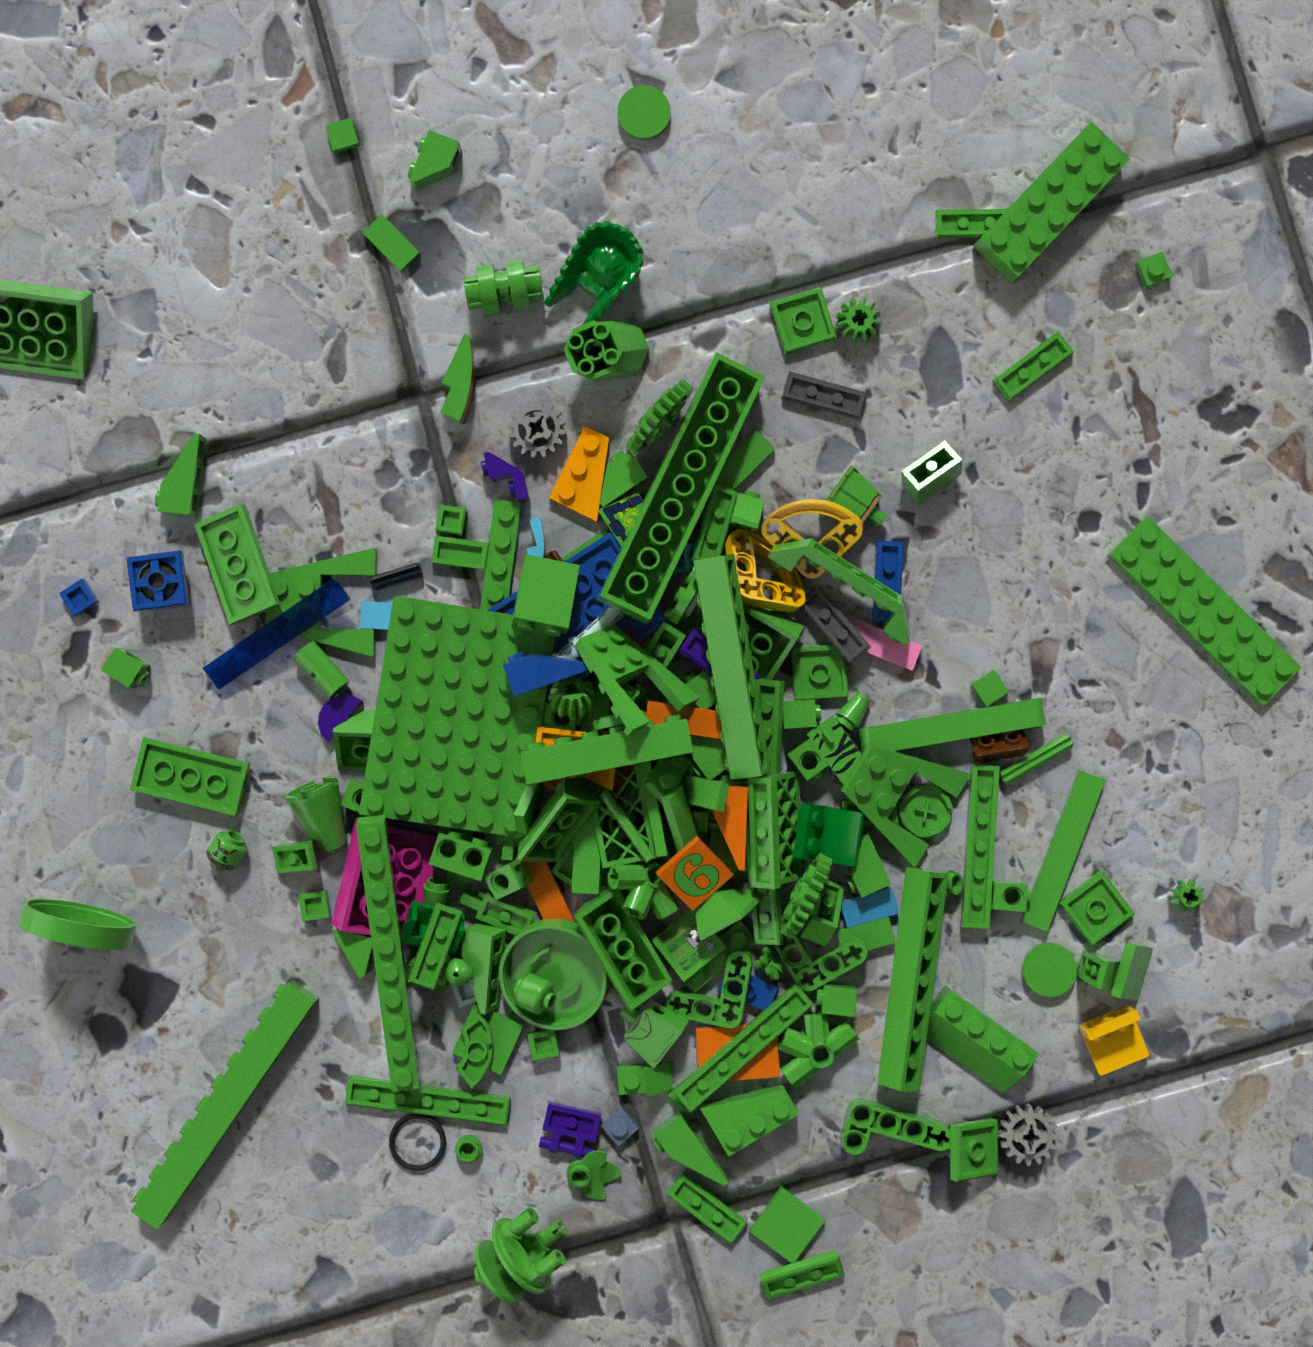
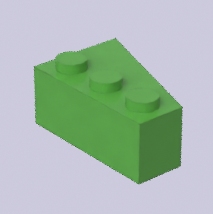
[700,1084,799,1156]

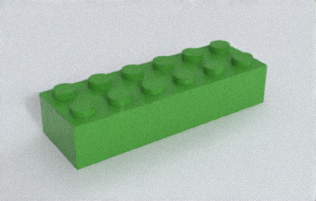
[973,121,1130,283]
[520,715,693,785]

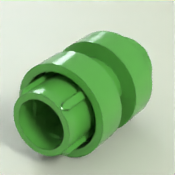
[463,259,544,316]

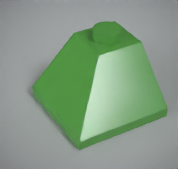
[333,710,375,771]
[695,882,763,941]

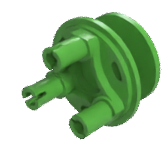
[474,1207,568,1304]

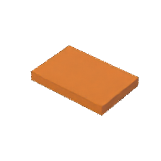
[695,1023,780,1081]

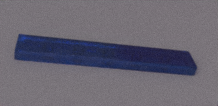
[202,577,351,690]

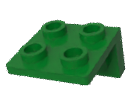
[793,803,864,867]

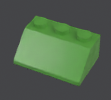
[517,778,601,862]

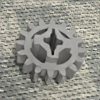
[508,399,567,459]
[998,1104,1059,1166]

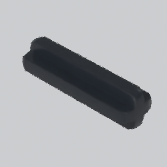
[370,563,423,591]

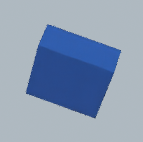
[59,579,99,616]

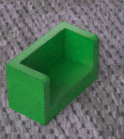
[402,901,465,955]

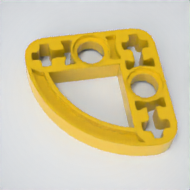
[761,499,864,579]
[725,529,805,613]

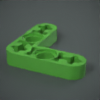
[774,918,868,991]
[665,949,753,1028]

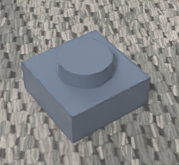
[601,1106,639,1146]

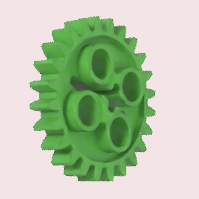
[626,379,694,455]
[780,853,833,939]

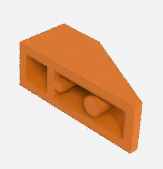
[713,786,748,871]

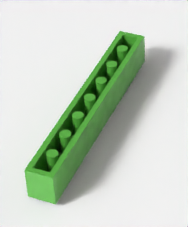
[692,554,771,780]
[877,867,949,1092]

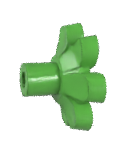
[754,945,784,980]

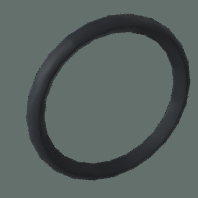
[389,1113,446,1171]

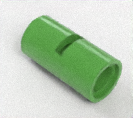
[293,641,350,699]

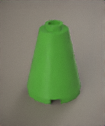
[285,776,347,855]

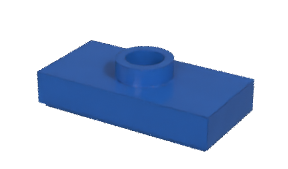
[718,969,778,1010]

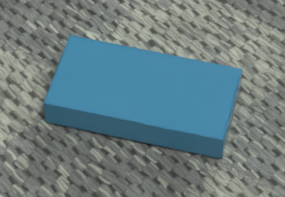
[841,886,899,928]

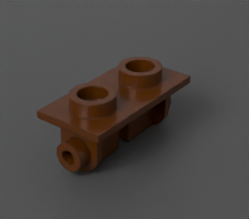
[970,729,1030,764]

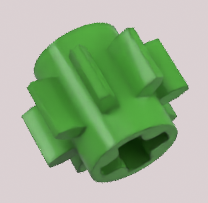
[1169,879,1205,912]

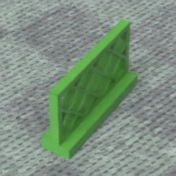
[587,761,668,869]
[748,771,803,889]

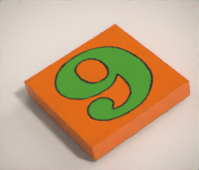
[656,836,734,911]

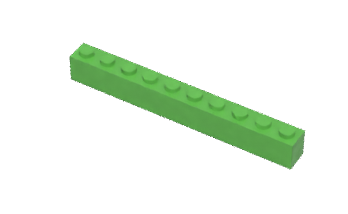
[356,814,420,1092]
[131,980,319,1230]

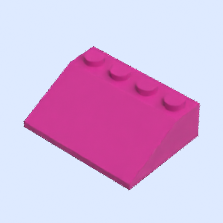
[331,818,438,935]

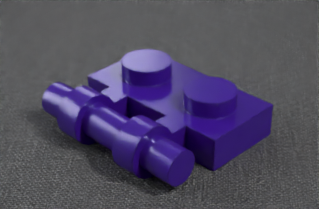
[539,1101,602,1159]

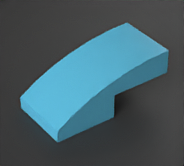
[527,516,546,558]

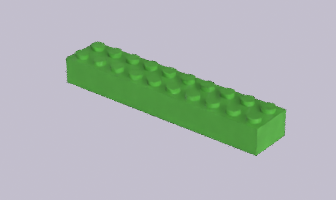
[596,352,765,624]

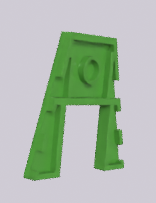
[266,548,377,657]
[575,624,700,736]
[840,744,971,867]

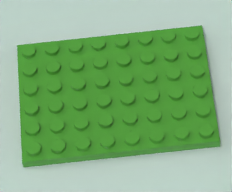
[359,595,555,838]

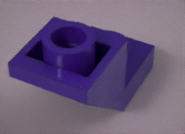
[480,452,530,503]

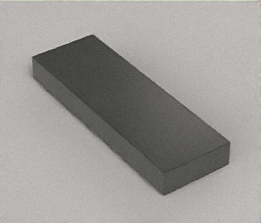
[781,371,867,420]
[801,586,871,665]

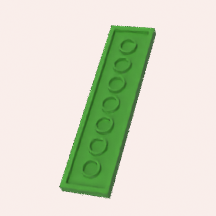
[1108,516,1302,706]

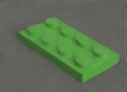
[194,504,281,625]
[130,737,251,816]

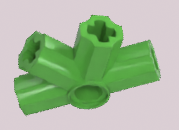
[608,863,679,920]
[778,1011,860,1089]

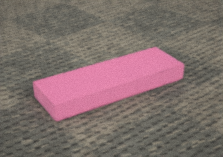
[846,616,922,671]

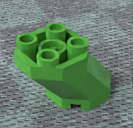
[564,320,649,381]

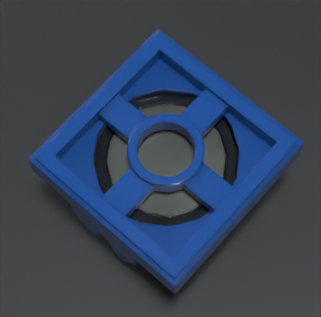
[126,550,190,612]

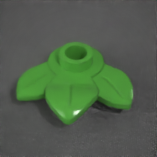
[567,1151,621,1200]

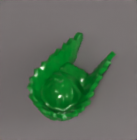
[543,221,644,325]

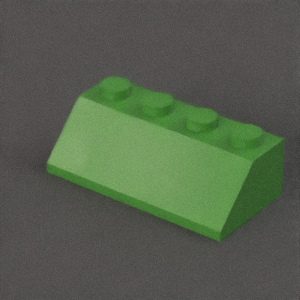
[573,888,673,1011]
[927,985,1039,1093]

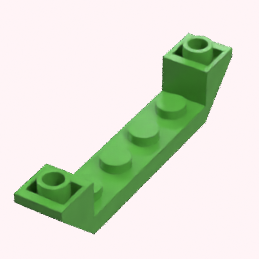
[768,538,910,645]

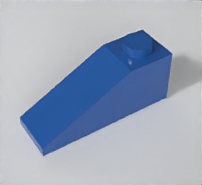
[503,651,589,697]

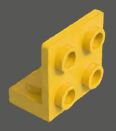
[1078,1005,1149,1076]

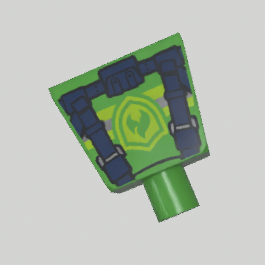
[598,493,643,547]

